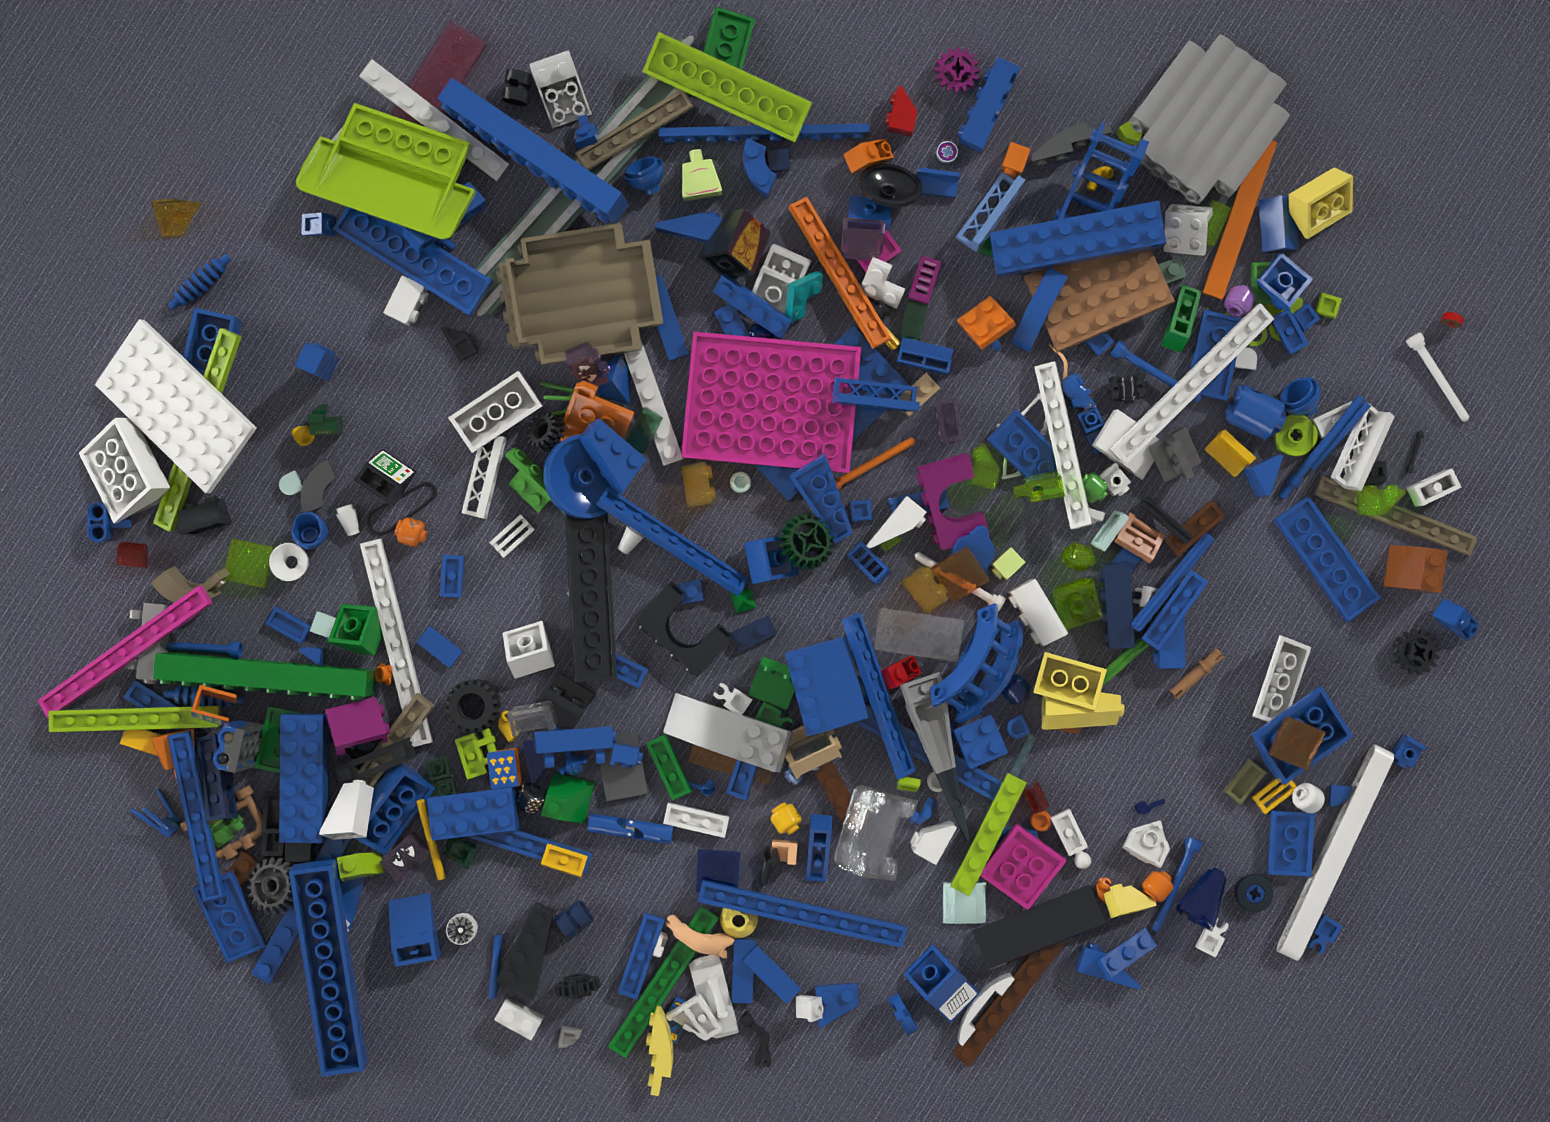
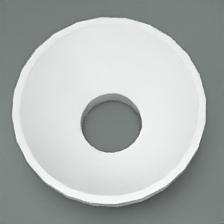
[269,543,309,581]

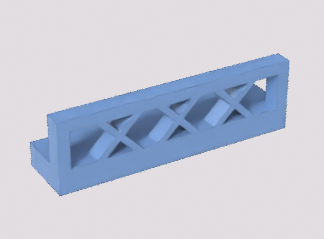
[956,172,1025,252]

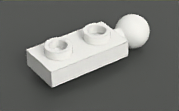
[1051,808,1091,869]

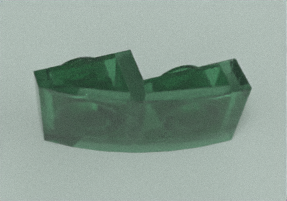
[899,292,928,341]
[426,756,458,796]

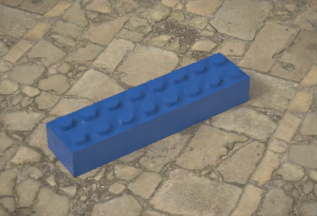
[989,201,1167,278]

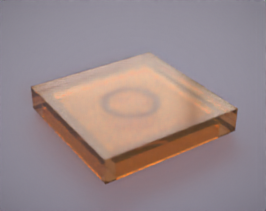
[932,546,990,602]
[1268,715,1326,771]

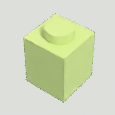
[990,547,1026,580]

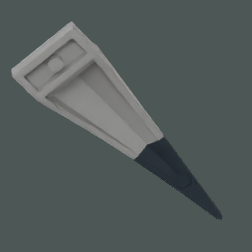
[900,672,970,842]

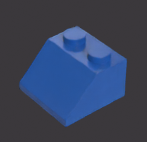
[744,536,799,584]
[904,944,967,1010]

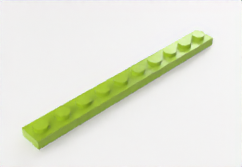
[153,328,242,532]

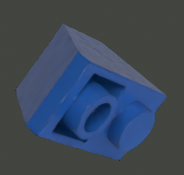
[1432,598,1479,641]

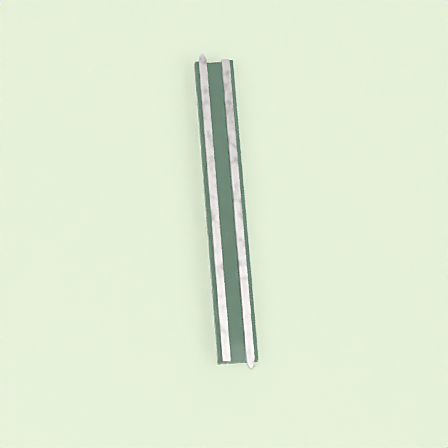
[476,36,694,317]

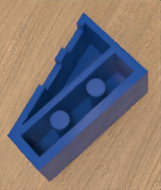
[579,419,647,493]

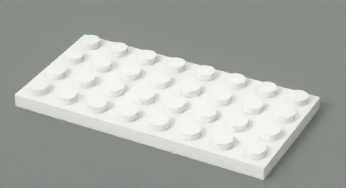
[95,319,257,493]

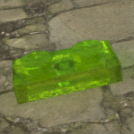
[1207,200,1232,247]

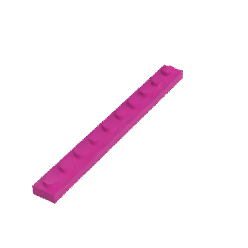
[38,586,213,718]

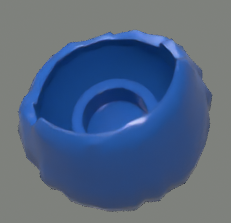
[291,512,328,550]

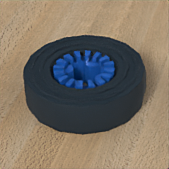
[1235,874,1274,912]

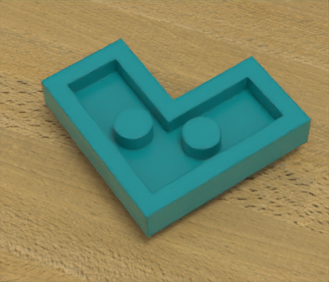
[785,271,823,323]

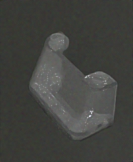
[834,785,918,882]

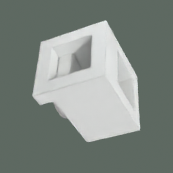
[1099,463,1131,496]

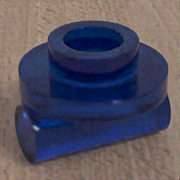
[750,323,774,338]

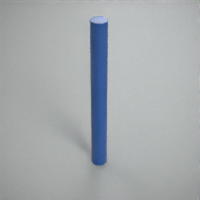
[1311,401,1371,471]

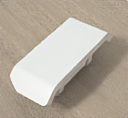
[689,955,739,1038]

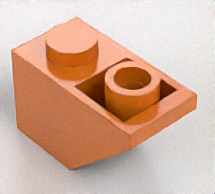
[843,139,894,174]

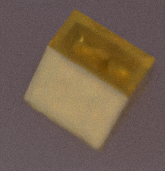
[681,461,717,509]
[900,565,949,614]

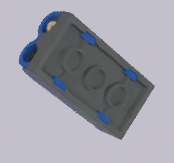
[213,719,264,773]

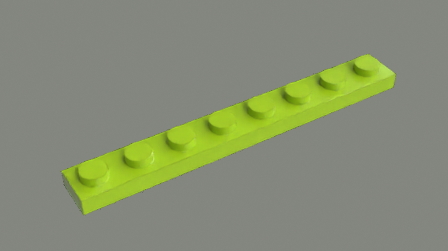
[49,706,221,732]

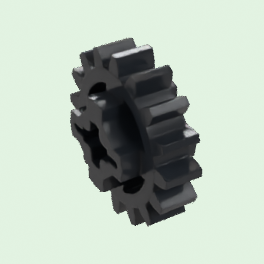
[1392,629,1441,675]
[554,973,601,1000]

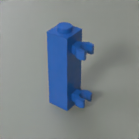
[534,726,616,768]

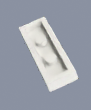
[663,802,730,838]

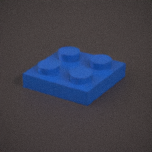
[952,715,1008,770]

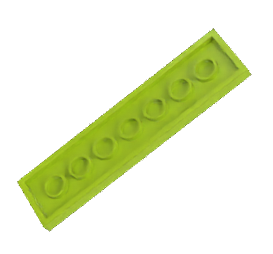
[642,32,813,142]

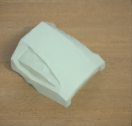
[943,881,986,924]

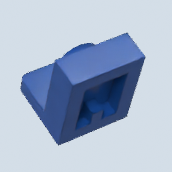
[302,212,336,237]

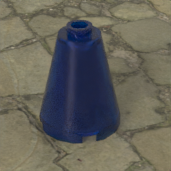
[1175,867,1227,929]

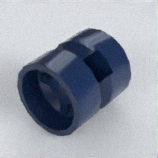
[554,899,594,939]

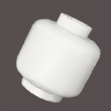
[1292,783,1325,813]

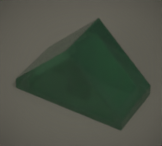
[443,837,481,870]

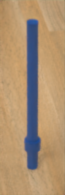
[1278,395,1365,500]

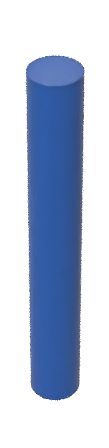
[488,934,502,999]

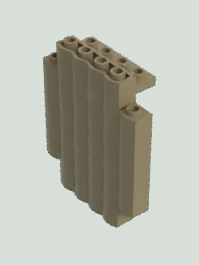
[496,223,664,366]

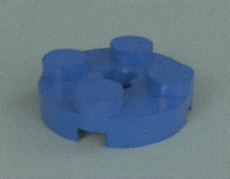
[887,993,918,1036]

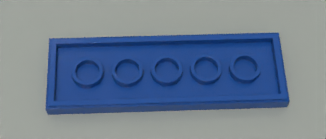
[1273,496,1381,622]

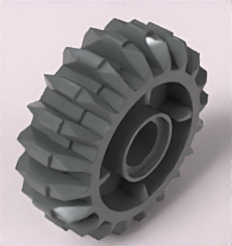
[247,857,294,915]

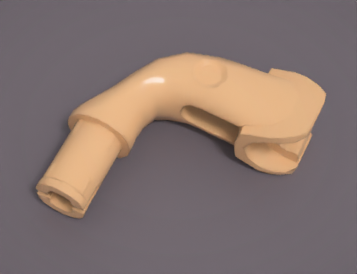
[665,915,734,959]

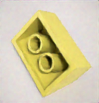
[1289,168,1353,239]
[1033,652,1107,710]

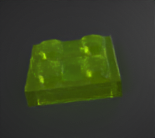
[225,538,275,588]

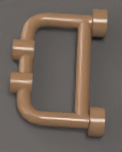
[179,785,263,860]

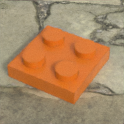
[957,296,1016,350]

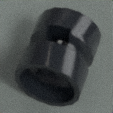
[501,69,533,106]

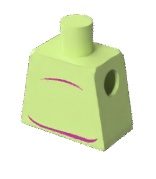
[682,149,723,202]

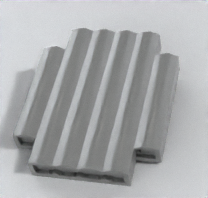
[1129,34,1290,204]

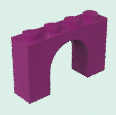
[916,453,990,550]

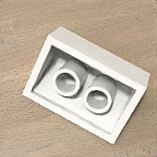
[1008,579,1068,646]

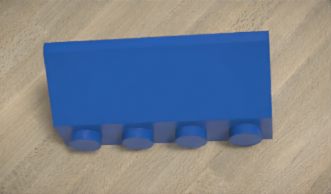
[353,763,435,855]

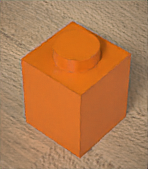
[1000,142,1030,177]

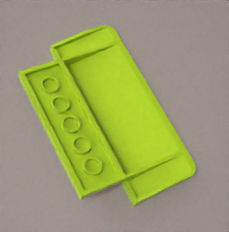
[296,103,476,240]

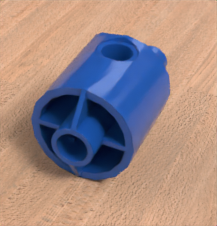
[1224,385,1286,440]

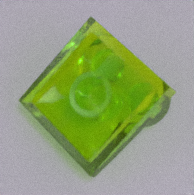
[1052,578,1102,630]

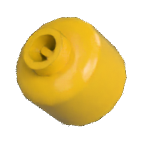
[770,802,802,835]

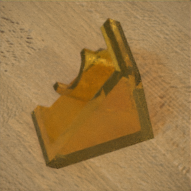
[151,198,202,238]

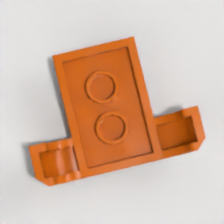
[556,380,634,445]

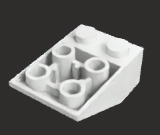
[530,50,592,128]

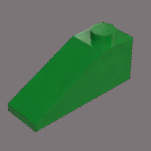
[1161,284,1202,353]

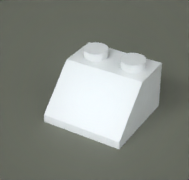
[502,621,555,678]
[910,821,957,865]

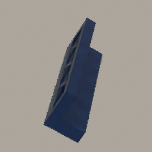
[196,734,238,822]

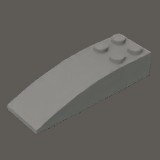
[663,693,793,772]

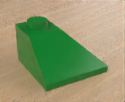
[327,604,382,656]
[541,772,595,823]

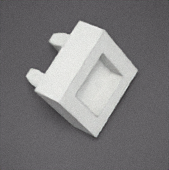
[1133,586,1158,607]

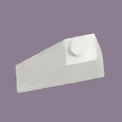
[866,496,926,549]

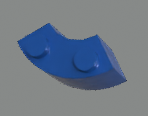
[743,138,776,199]

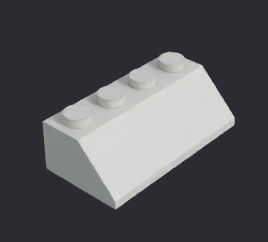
[448,371,542,453]
[1252,635,1311,722]

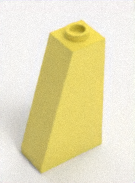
[1042,692,1124,730]

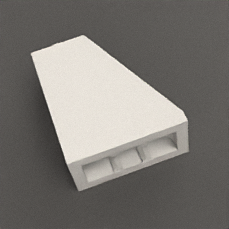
[319,780,374,840]

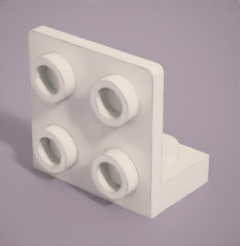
[1164,204,1213,256]

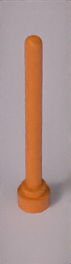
[834,437,915,490]

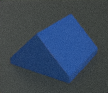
[1243,454,1283,498]

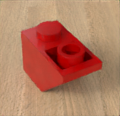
[885,86,918,137]
[881,654,922,690]

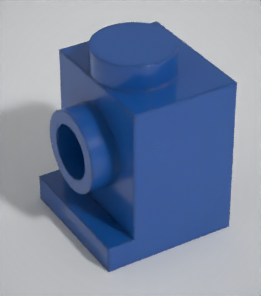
[1392,735,1426,769]
[610,743,643,768]

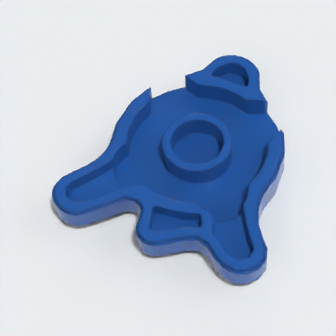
[940,525,995,584]

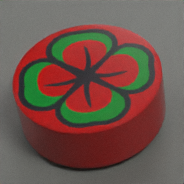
[1441,312,1464,328]

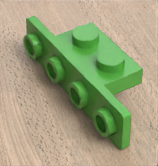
[505,447,564,513]

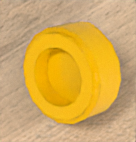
[291,425,315,446]

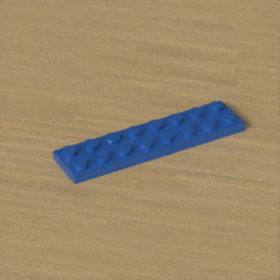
[333,207,494,317]

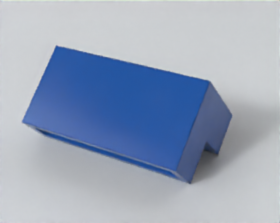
[1259,195,1299,253]
[896,337,953,376]

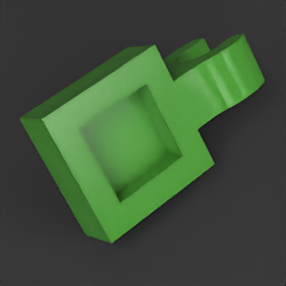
[211,814,244,848]

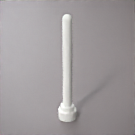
[1406,332,1469,421]
[915,552,1006,612]

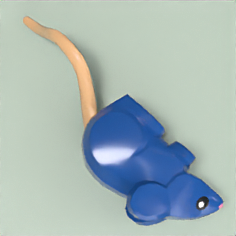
[1049,344,1096,409]

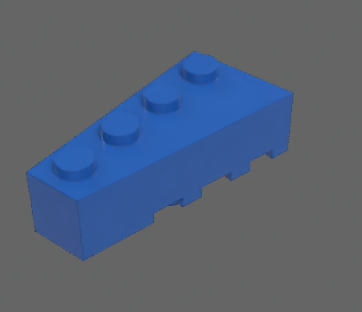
[957,57,1021,153]

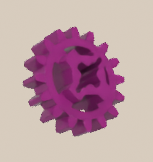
[934,47,980,94]

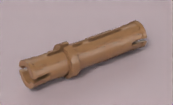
[1169,648,1225,700]

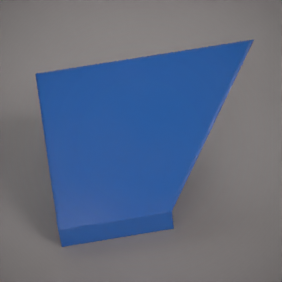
[585,354,630,405]

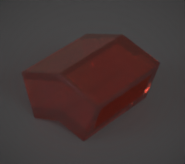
[116,542,148,568]
[1023,782,1050,814]

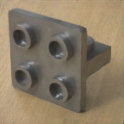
[1148,427,1201,482]

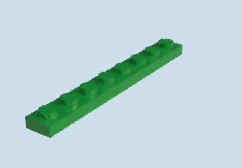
[608,905,719,1058]

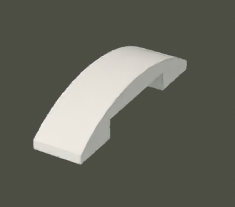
[957,973,1015,1046]

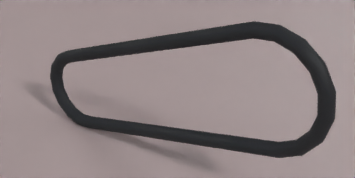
[367,482,437,535]

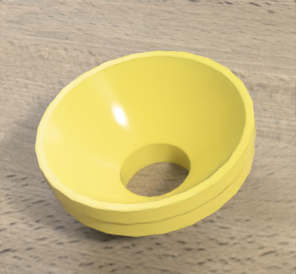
[720,908,758,938]

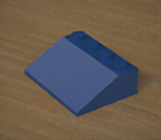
[785,636,868,736]
[1251,686,1354,785]

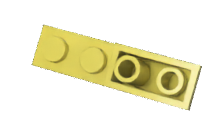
[646,1006,673,1096]

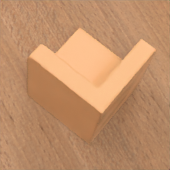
[771,839,797,865]

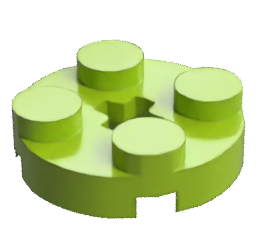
[1274,415,1318,456]

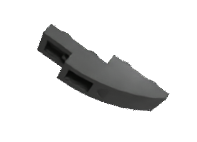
[1029,122,1112,167]

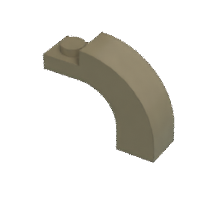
[151,566,230,603]

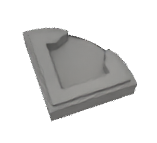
[558,1026,582,1048]

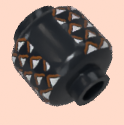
[516,782,547,813]

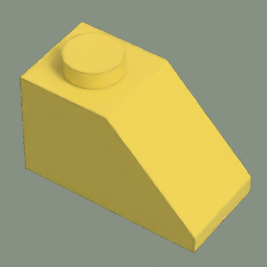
[1104,884,1156,918]

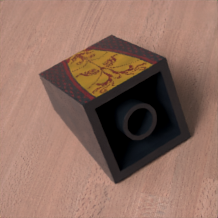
[699,208,771,278]

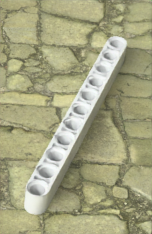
[1276,744,1394,961]

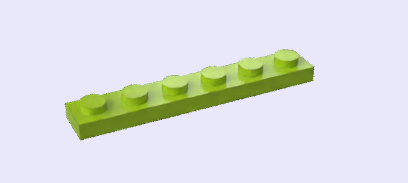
[950,773,1027,897]

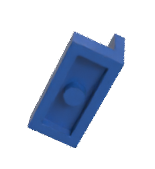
[916,168,960,198]

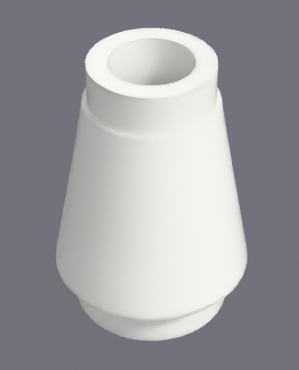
[336,504,360,536]
[618,525,645,555]

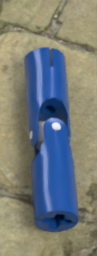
[587,813,674,845]

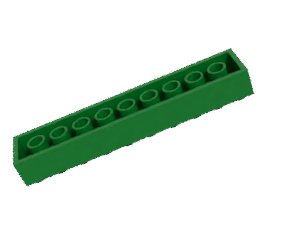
[153,652,375,700]

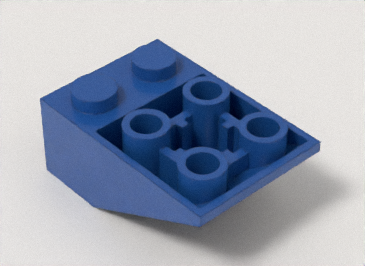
[388,893,441,967]

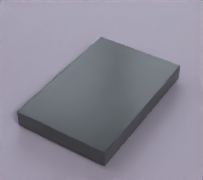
[600,731,648,801]

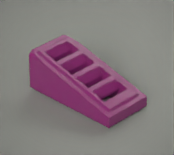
[908,256,941,304]

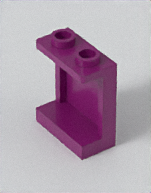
[325,697,390,756]

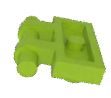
[455,728,497,780]

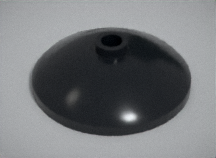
[859,164,922,208]

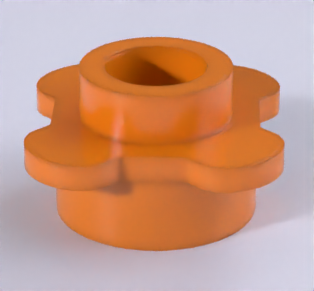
[374,663,393,685]

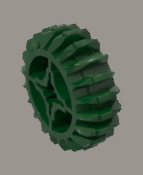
[778,513,835,570]

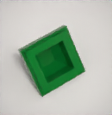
[731,588,756,614]

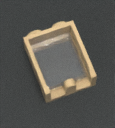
[785,725,842,780]

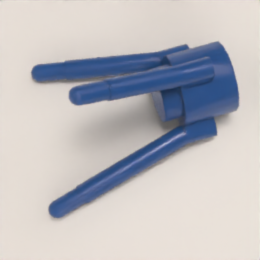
[130,789,181,838]

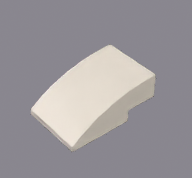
[752,244,812,314]
[1092,409,1159,480]

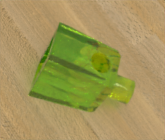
[1013,470,1065,502]

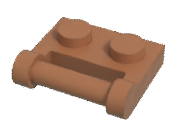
[1114,512,1166,563]

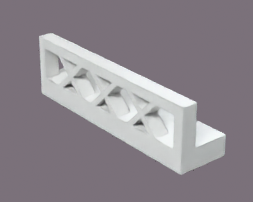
[1331,403,1395,491]
[462,436,507,519]

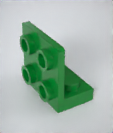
[748,656,795,710]

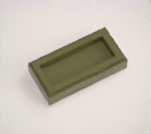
[1223,759,1267,805]

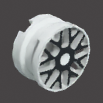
[446,913,478,945]

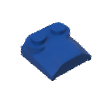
[1256,252,1313,311]

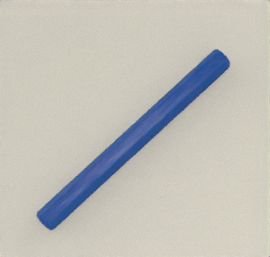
[1131,533,1214,632]

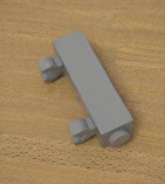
[124,603,170,684]

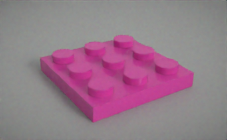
[980,823,1067,910]

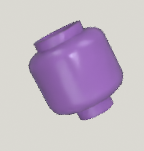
[1224,285,1256,317]

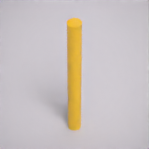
[416,799,446,880]

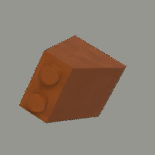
[1383,545,1448,593]

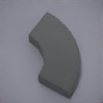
[300,459,336,513]

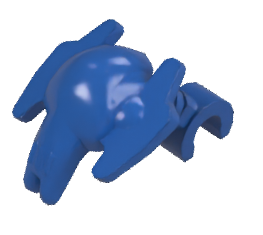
[553,726,588,775]

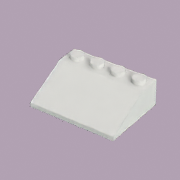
[79,418,170,523]

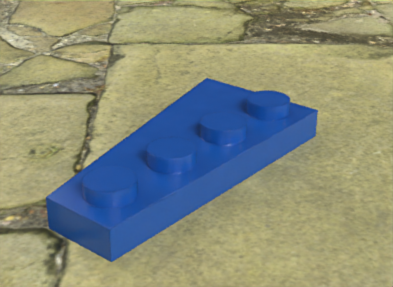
[790,453,853,544]

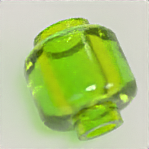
[1062,542,1095,572]

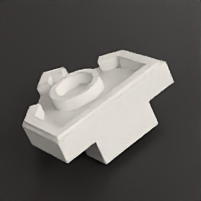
[1122,821,1170,868]

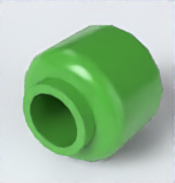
[1082,472,1108,503]

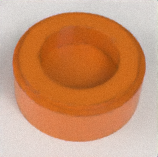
[1030,810,1052,831]

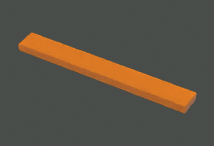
[1202,140,1277,300]
[788,197,892,349]

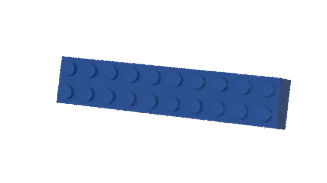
[437,78,629,224]
[289,859,368,1077]

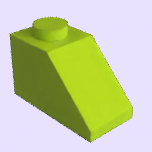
[337,852,384,882]

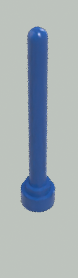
[1110,341,1201,402]
[166,641,243,659]
[1152,836,1203,932]

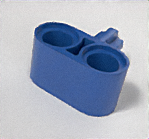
[87,502,132,543]

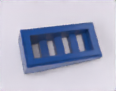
[847,541,892,586]

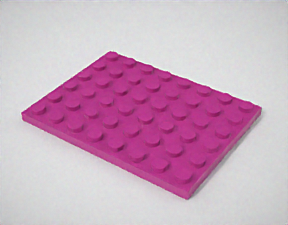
[681,332,861,473]

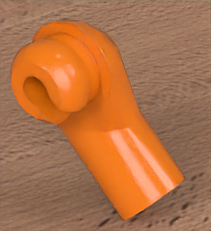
[1096,877,1111,904]

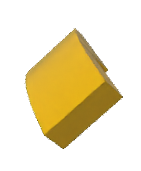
[119,729,161,756]

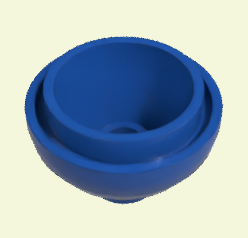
[623,156,664,195]
[1279,377,1321,416]

